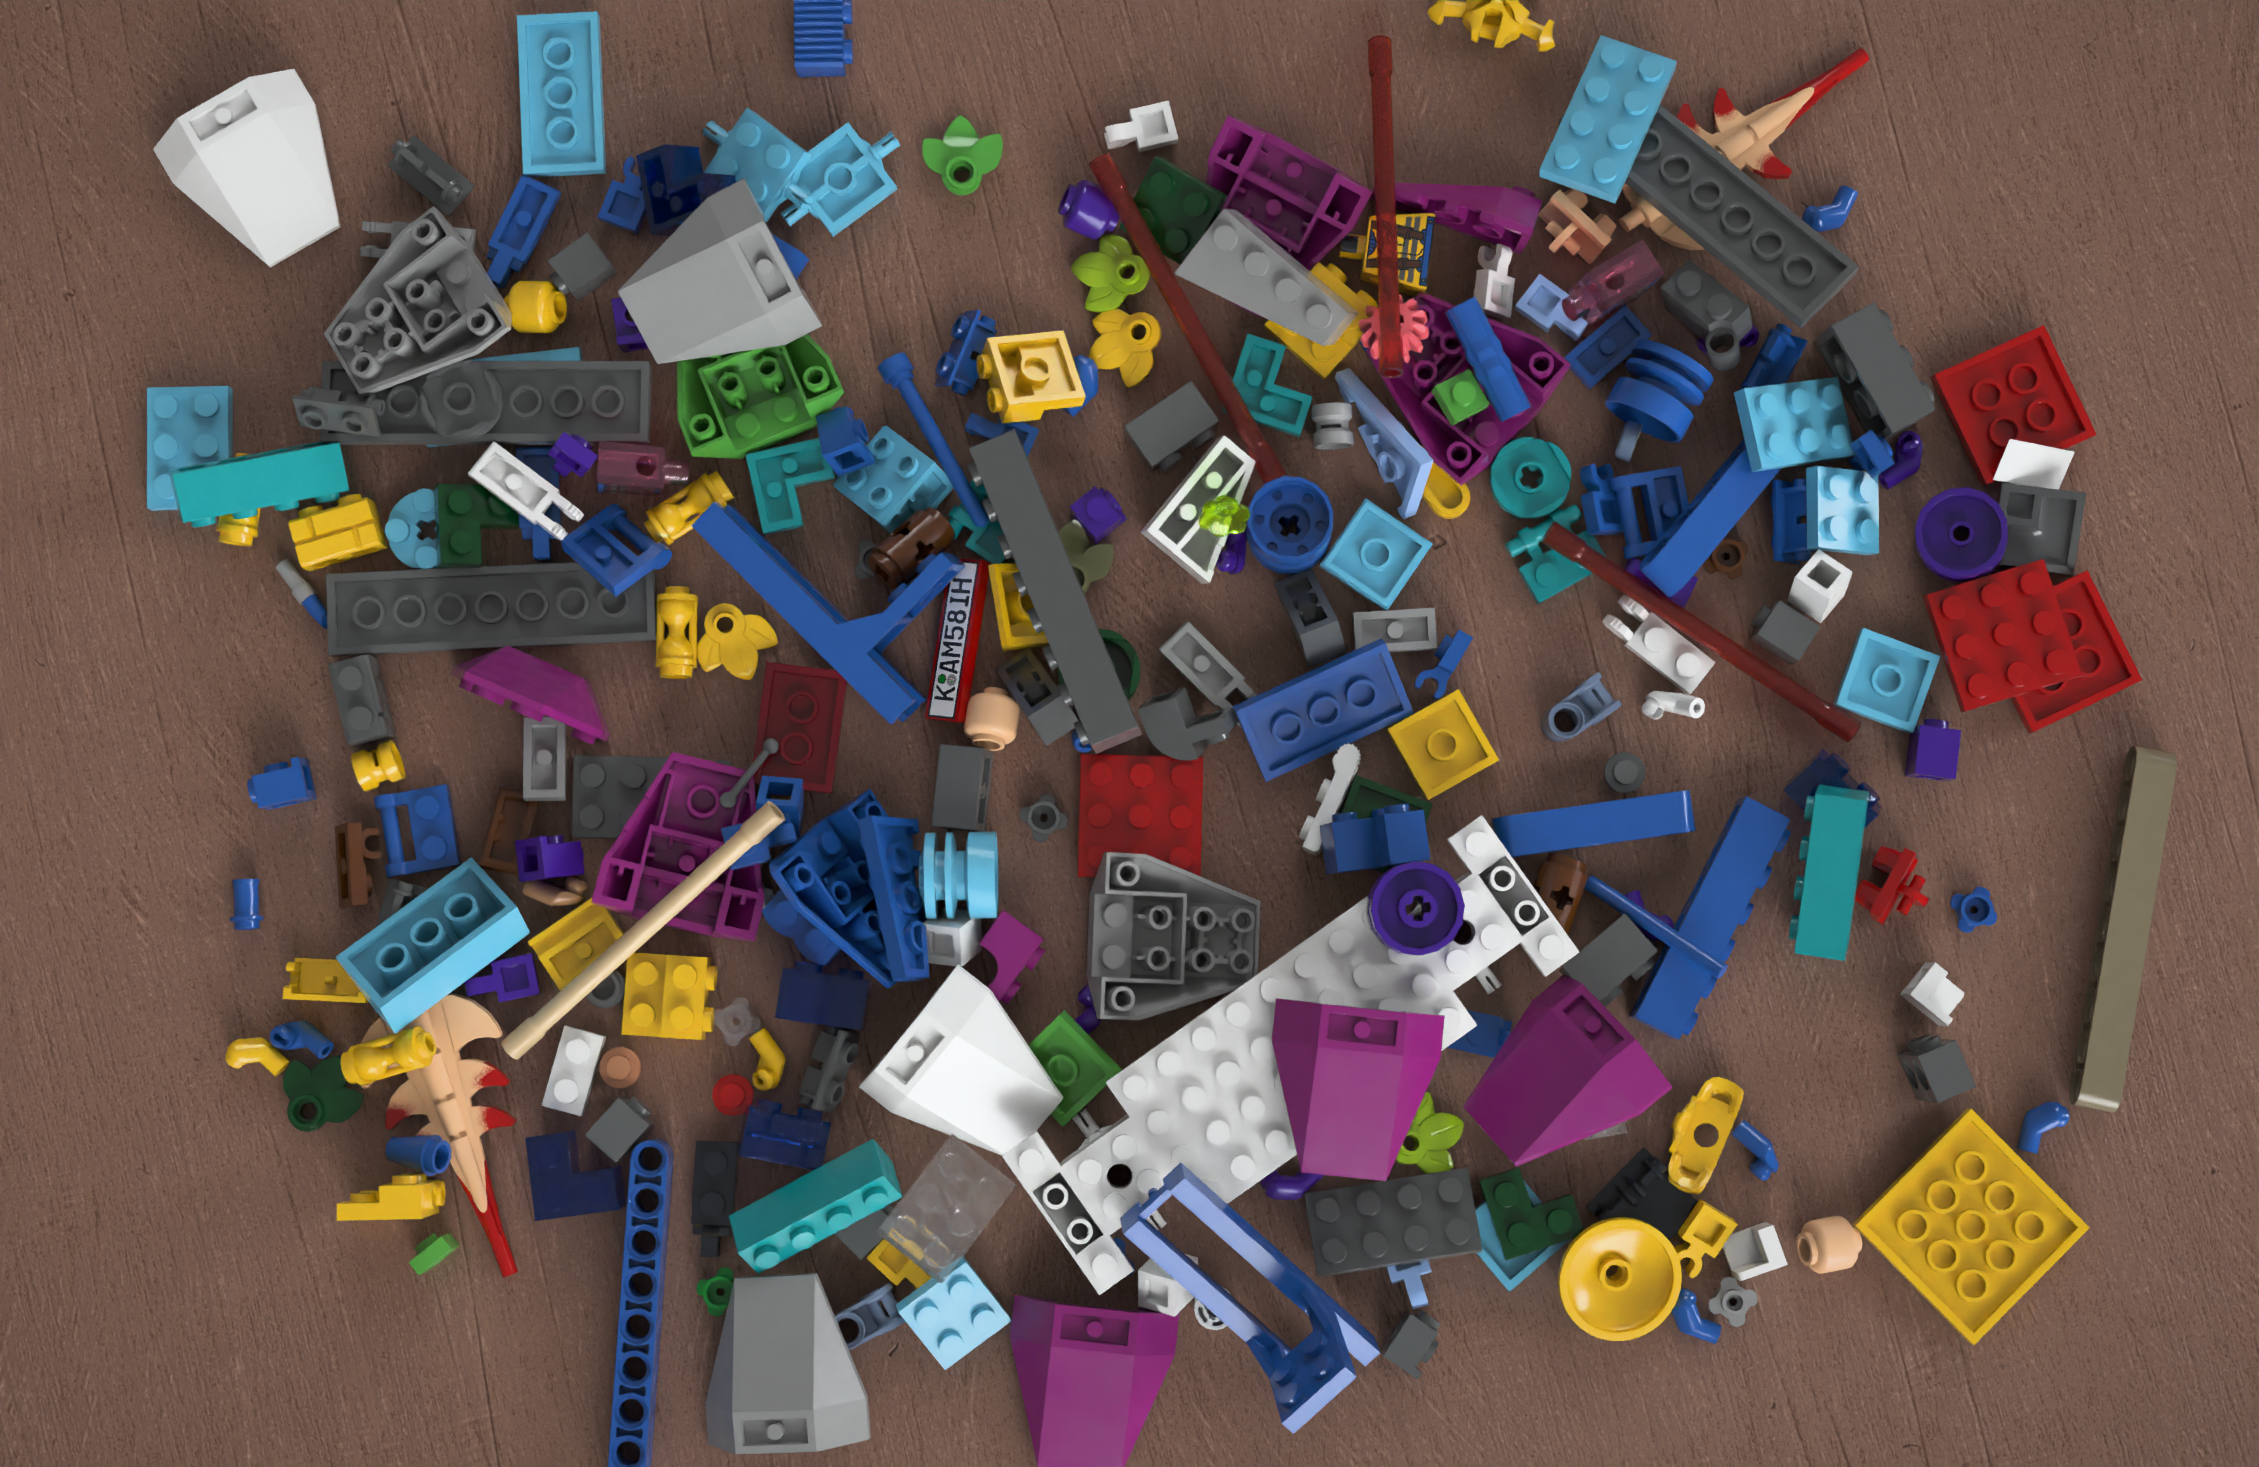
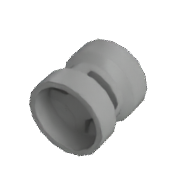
[1311,402,1354,450]

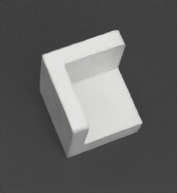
[923,908,982,967]
[1900,962,1964,1026]
[1722,1222,1788,1281]
[1138,1254,1198,1317]

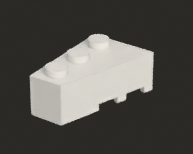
[1140,435,1256,584]

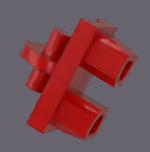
[1855,846,1929,925]

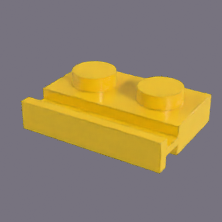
[528,898,624,991]

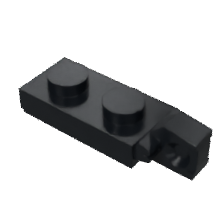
[691,1140,739,1257]

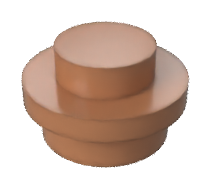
[599,1047,641,1088]

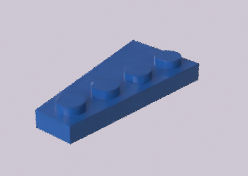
[858,815,930,982]

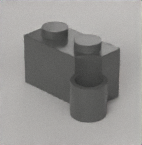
[1660,259,1753,371]

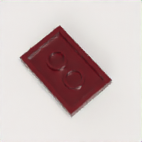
[753,662,848,794]

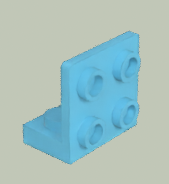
[833,426,953,534]

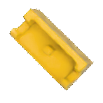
[282,958,369,1003]

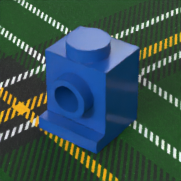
[816,406,875,476]
[247,757,317,810]
[756,776,804,837]

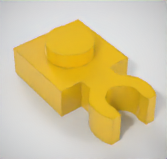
[1674,1199,1738,1278]

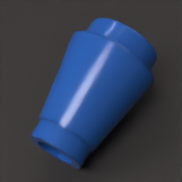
[385,1135,451,1176]

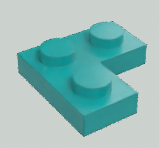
[1222,334,1313,437]
[745,438,835,535]

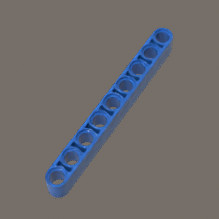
[608,1138,674,1467]

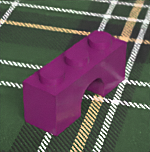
[979,910,1046,1005]

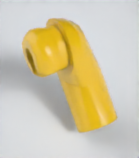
[749,1027,786,1091]
[225,1037,290,1077]

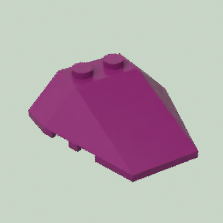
[1206,115,1373,318]
[591,752,765,942]

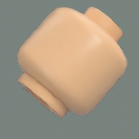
[964,687,1020,751]
[1796,1216,1862,1274]

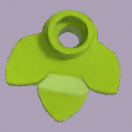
[1071,234,1150,312]
[1395,1092,1464,1174]

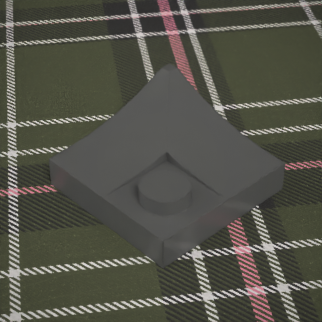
[1998,483,2086,577]

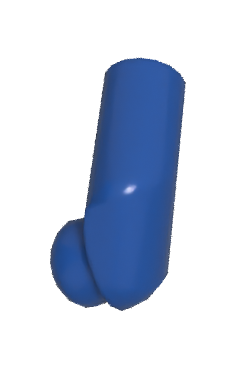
[1063,355,1099,417]
[1732,1120,1779,1181]

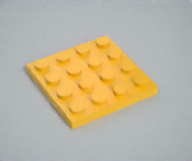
[1852,1108,2090,1345]

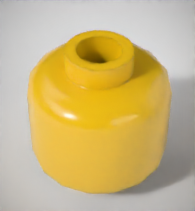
[504,281,567,334]

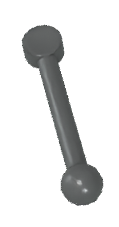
[719,738,779,809]

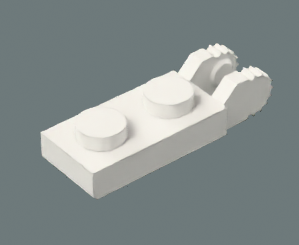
[468,441,584,541]
[1602,594,1716,695]
[1299,743,1361,856]

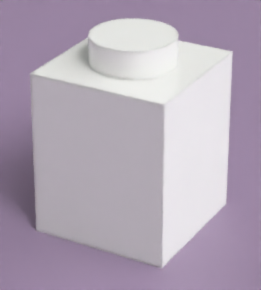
[1787,549,1853,623]

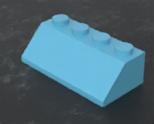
[336,857,530,1034]

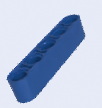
[1639,439,1781,597]
[1491,790,1696,858]

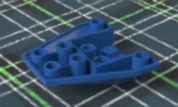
[769,789,928,988]

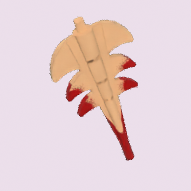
[1619,48,1869,250]
[360,994,518,1278]

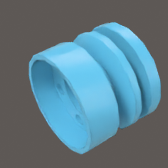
[919,832,998,919]

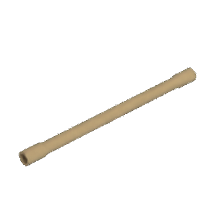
[501,801,785,1060]

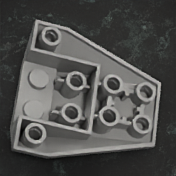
[618,178,822,364]
[324,206,512,397]
[1086,852,1260,1020]
[705,1273,871,1454]

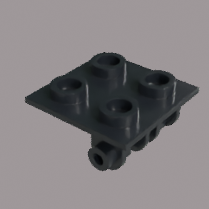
[1586,1147,1698,1240]

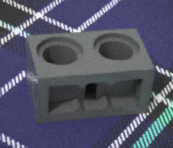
[1897,1034,1976,1103]

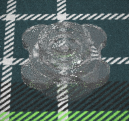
[712,997,761,1046]

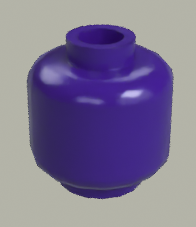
[1058,180,1121,239]

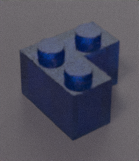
[636,144,736,236]
[775,961,872,1030]
[525,1130,626,1221]

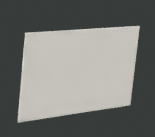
[1993,439,2075,490]

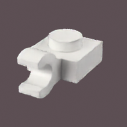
[1104,101,1178,152]
[1473,244,1515,319]

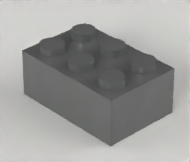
[1814,302,1936,440]

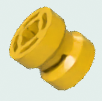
[351,740,406,792]

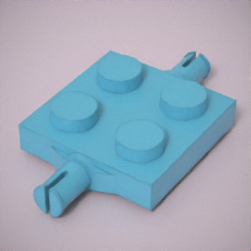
[702,108,813,222]
[780,123,901,237]

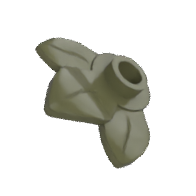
[1059,519,1114,594]

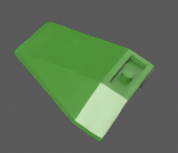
[677,334,844,459]

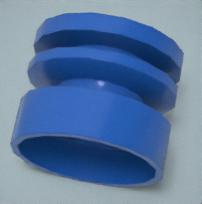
[1605,340,1714,443]
[1247,476,1333,575]

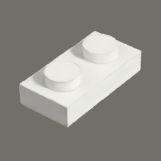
[541,1025,606,1116]

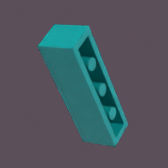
[169,441,349,527]
[1789,785,1869,961]
[729,1139,903,1274]

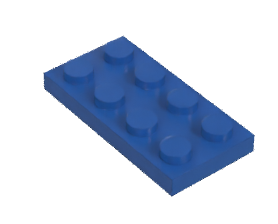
[1233,638,1414,782]

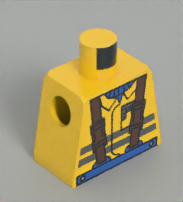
[1339,213,1436,297]

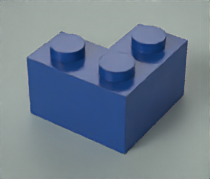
[1320,804,1431,875]

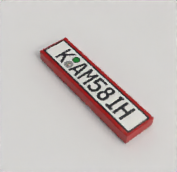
[925,559,991,724]

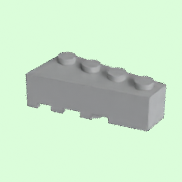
[1174,209,1359,346]

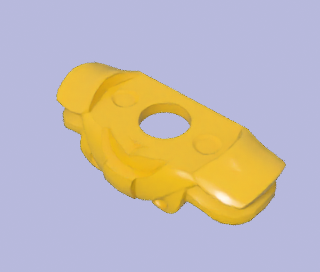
[1668,1077,1744,1194]

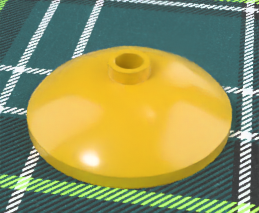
[1558,1217,1682,1341]

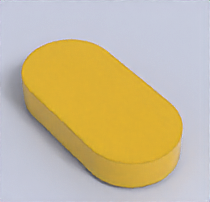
[1420,445,1470,519]

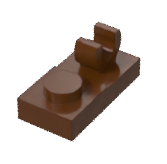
[335,822,381,908]

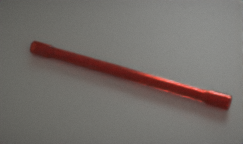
[1368,35,1404,378]
[1088,153,1286,485]
[1541,521,1861,743]

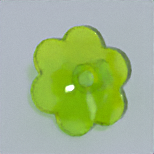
[1199,495,1250,537]

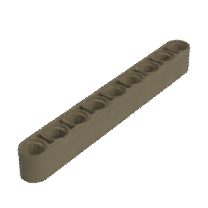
[2069,746,2177,1113]

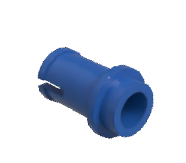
[230,879,264,930]

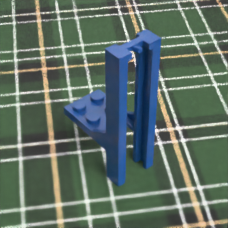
[691,502,966,724]
[1120,1162,1380,1434]

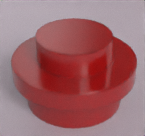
[712,1074,754,1116]

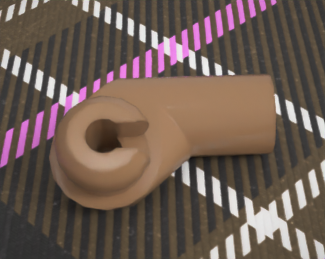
[523,876,588,906]

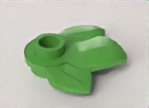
[922,115,1003,195]

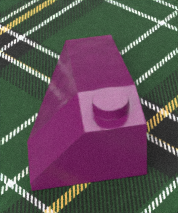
[1370,182,1542,255]

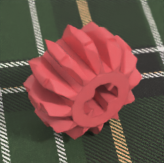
[1359,293,1429,365]

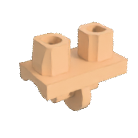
[1538,188,1616,265]

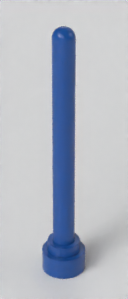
[877,353,989,527]

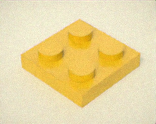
[1386,689,1499,801]

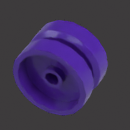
[1915,487,2008,583]
[1366,861,1465,956]

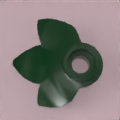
[283,1056,364,1132]

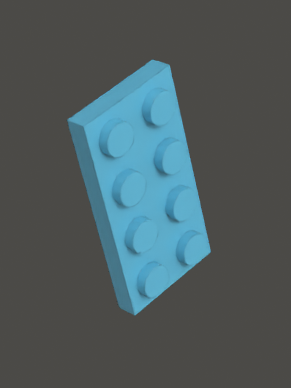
[517,11,606,178]
[1539,35,1677,204]

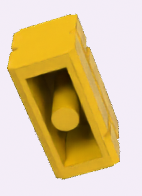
[288,494,388,572]

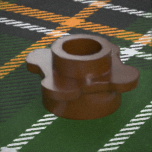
[1703,538,1748,579]

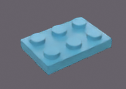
[1734,377,1855,472]
[147,386,233,511]

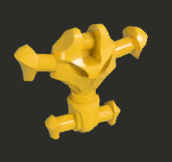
[1427,0,1555,52]

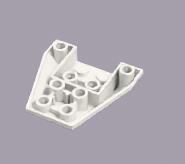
[153,69,341,268]
[859,964,1063,1155]

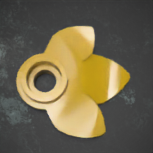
[1089,309,1161,388]
[697,603,778,680]

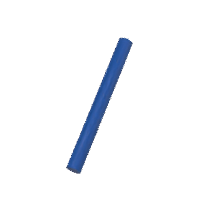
[1584,875,1728,979]

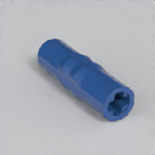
[1445,296,1532,422]

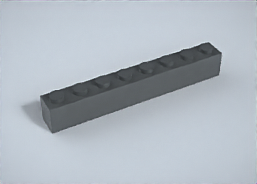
[967,429,1142,754]

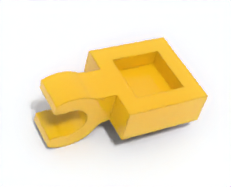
[867,1226,934,1289]

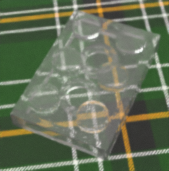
[876,1134,1016,1284]

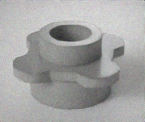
[1708,1277,1757,1327]

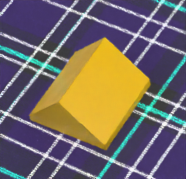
[988,563,1049,652]

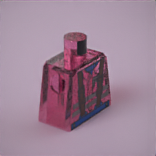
[1562,240,1665,324]
[596,441,689,496]

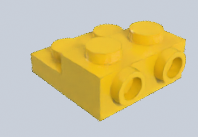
[1264,262,1378,381]
[976,330,1086,424]
[621,953,717,1040]
[337,1172,446,1221]

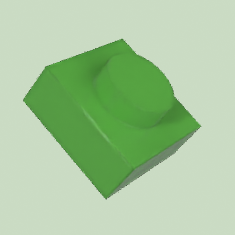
[1431,369,1490,426]
[408,1233,460,1275]

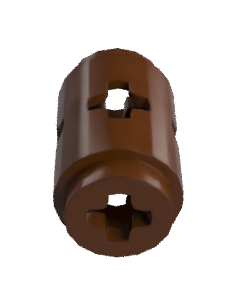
[868,507,955,589]
[1533,853,1588,936]

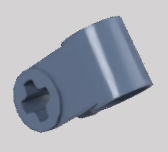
[1541,672,1622,742]
[835,1282,906,1350]

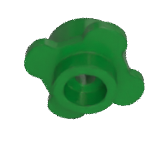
[696,1267,734,1317]

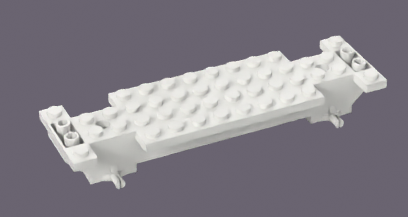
[1002,815,1580,1295]

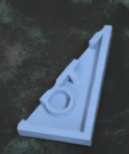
[1335,368,1434,519]

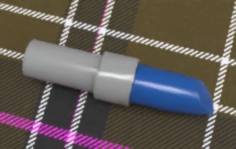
[275,559,327,628]

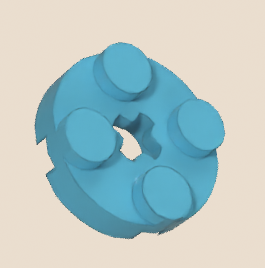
[385,488,449,570]

